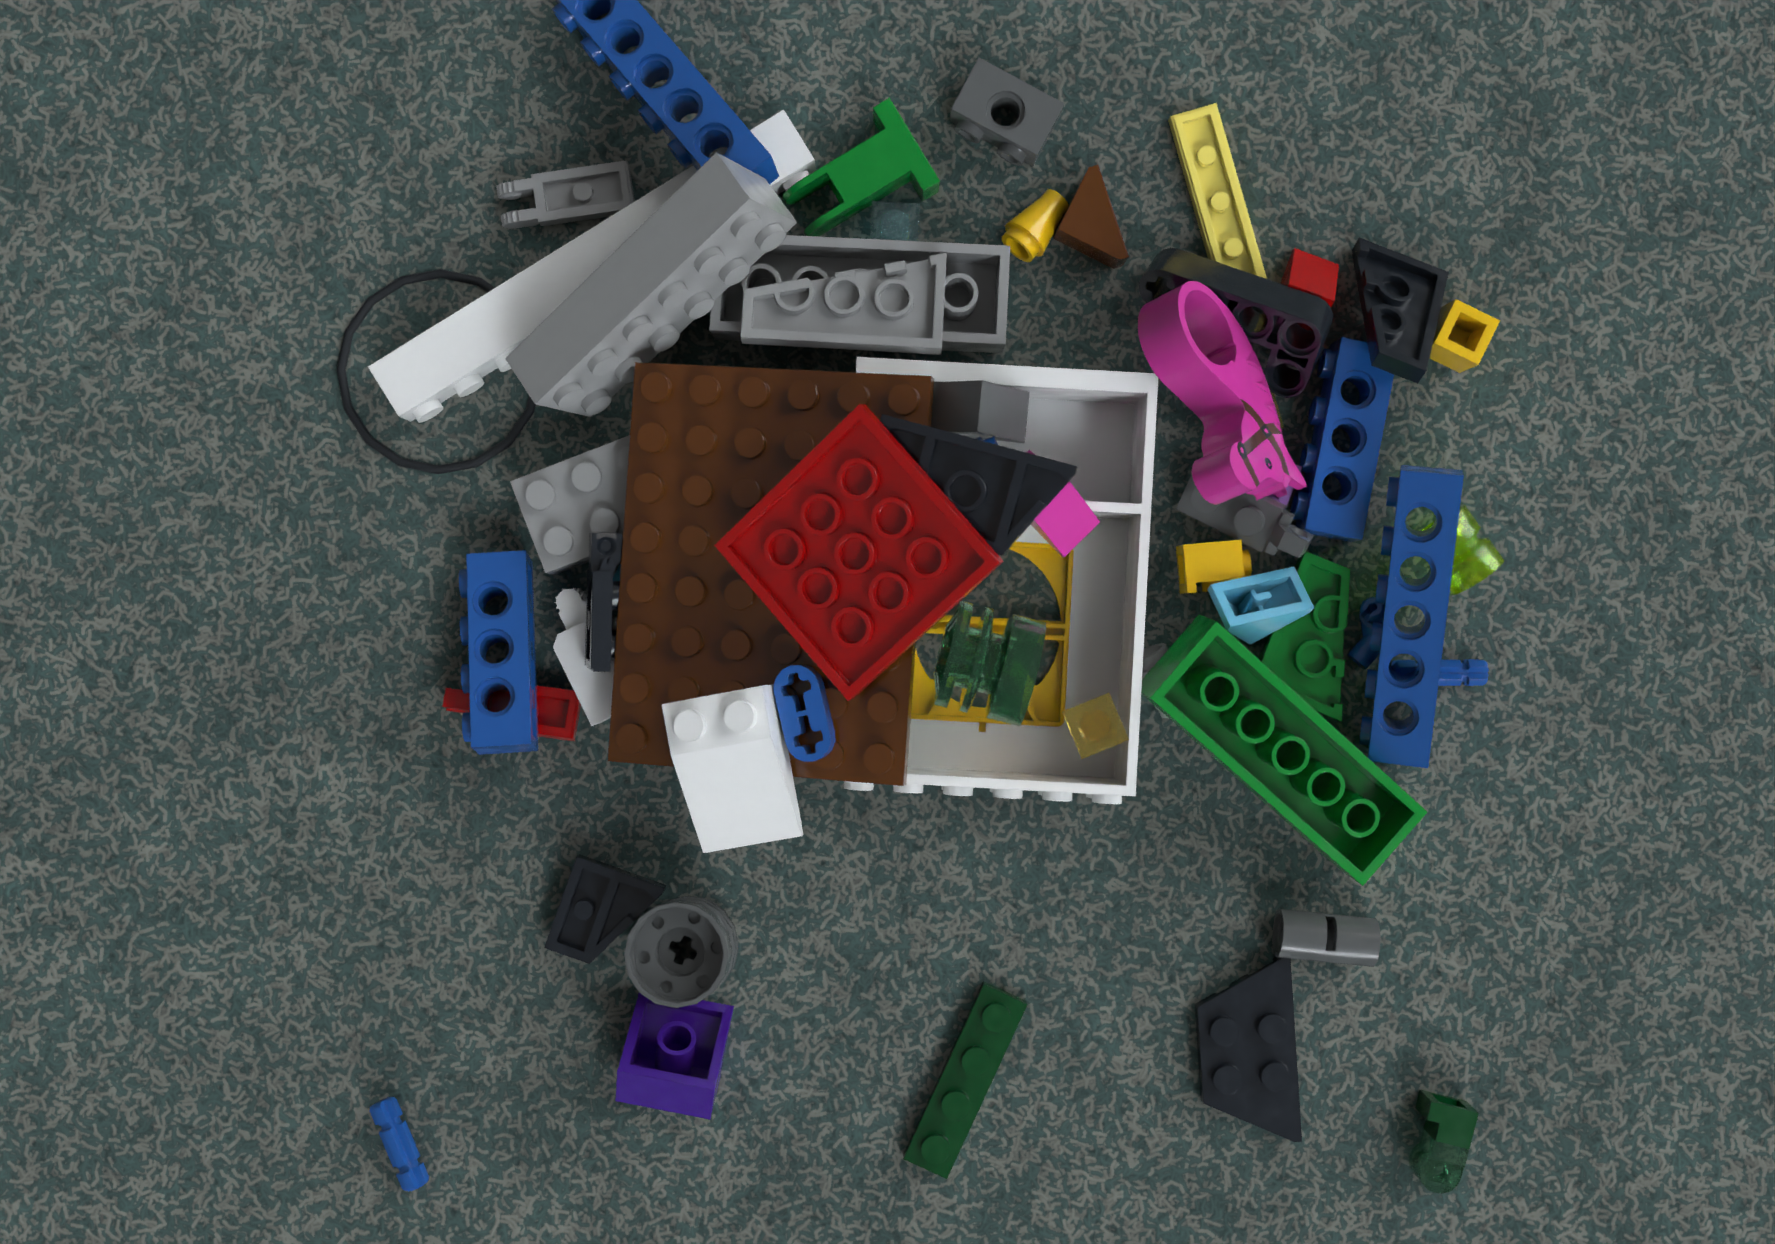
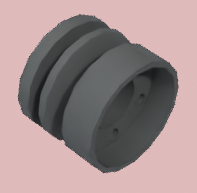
[624,895,739,1008]

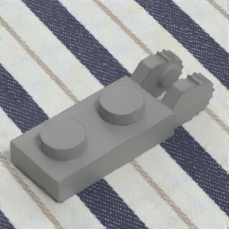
[496,161,635,229]

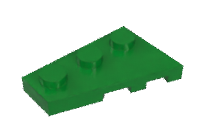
[1259,552,1350,721]

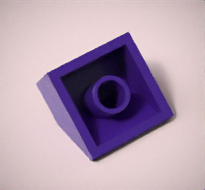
[615,993,734,1120]

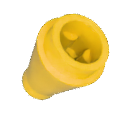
[1002,189,1069,262]

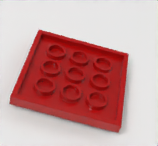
[714,404,1004,701]

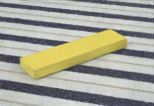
[1168,103,1267,279]

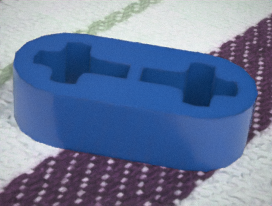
[774,665,836,762]

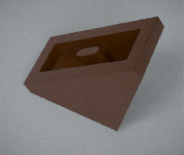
[1054,164,1129,269]

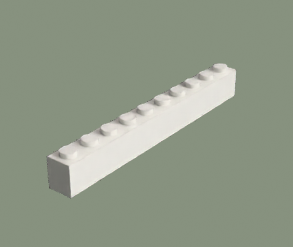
[368,110,816,423]

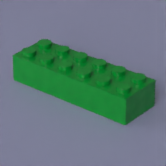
[1141,614,1427,886]

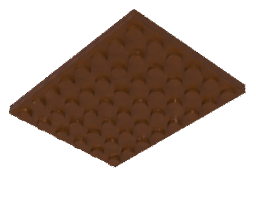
[608,362,934,786]

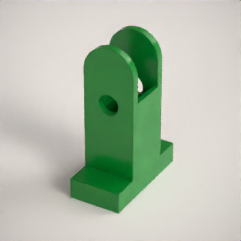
[782,97,940,237]

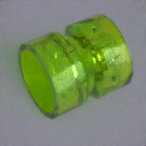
[1420,504,1505,596]

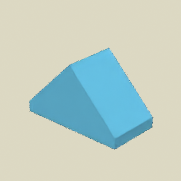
[1207,566,1314,644]

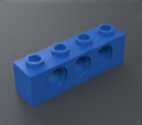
[1290,337,1394,542]
[459,550,539,755]

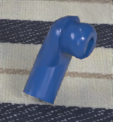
[1347,597,1385,670]

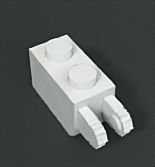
[553,588,617,726]

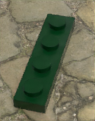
[903,981,1028,1179]

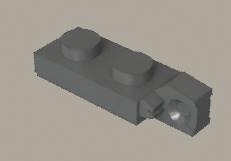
[1176,475,1314,558]

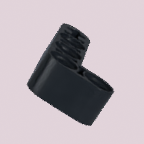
[1139,248,1333,398]

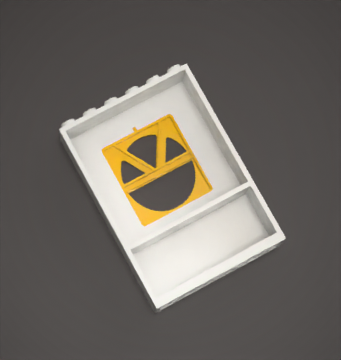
[844,357,1158,804]

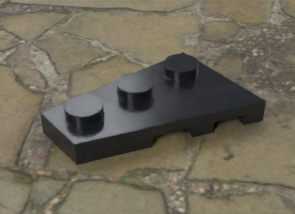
[1352,237,1449,383]

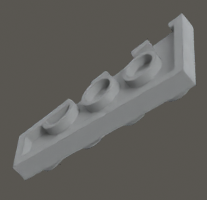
[741,253,947,355]

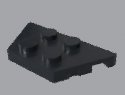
[880,414,1078,556]
[1195,957,1302,1142]

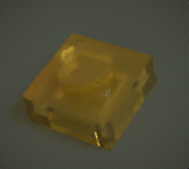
[1062,692,1129,759]

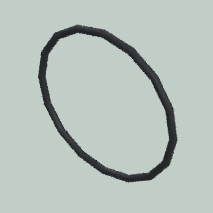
[336,269,536,474]

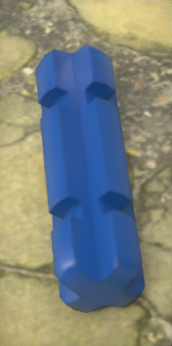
[1391,659,1488,686]
[370,1097,429,1192]

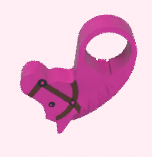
[1138,281,1307,505]

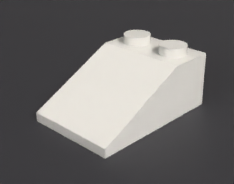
[662,684,804,853]

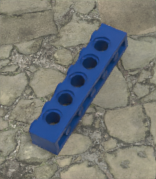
[552,0,780,184]
[1359,465,1464,768]

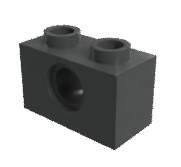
[949,58,1065,166]

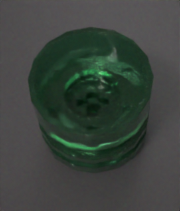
[933,601,1046,726]

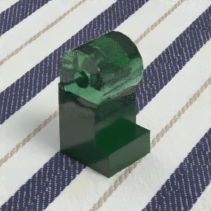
[1409,1090,1479,1194]

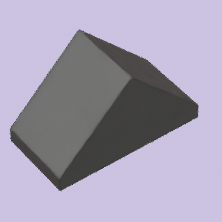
[931,380,1030,443]

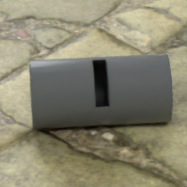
[1272,909,1381,967]

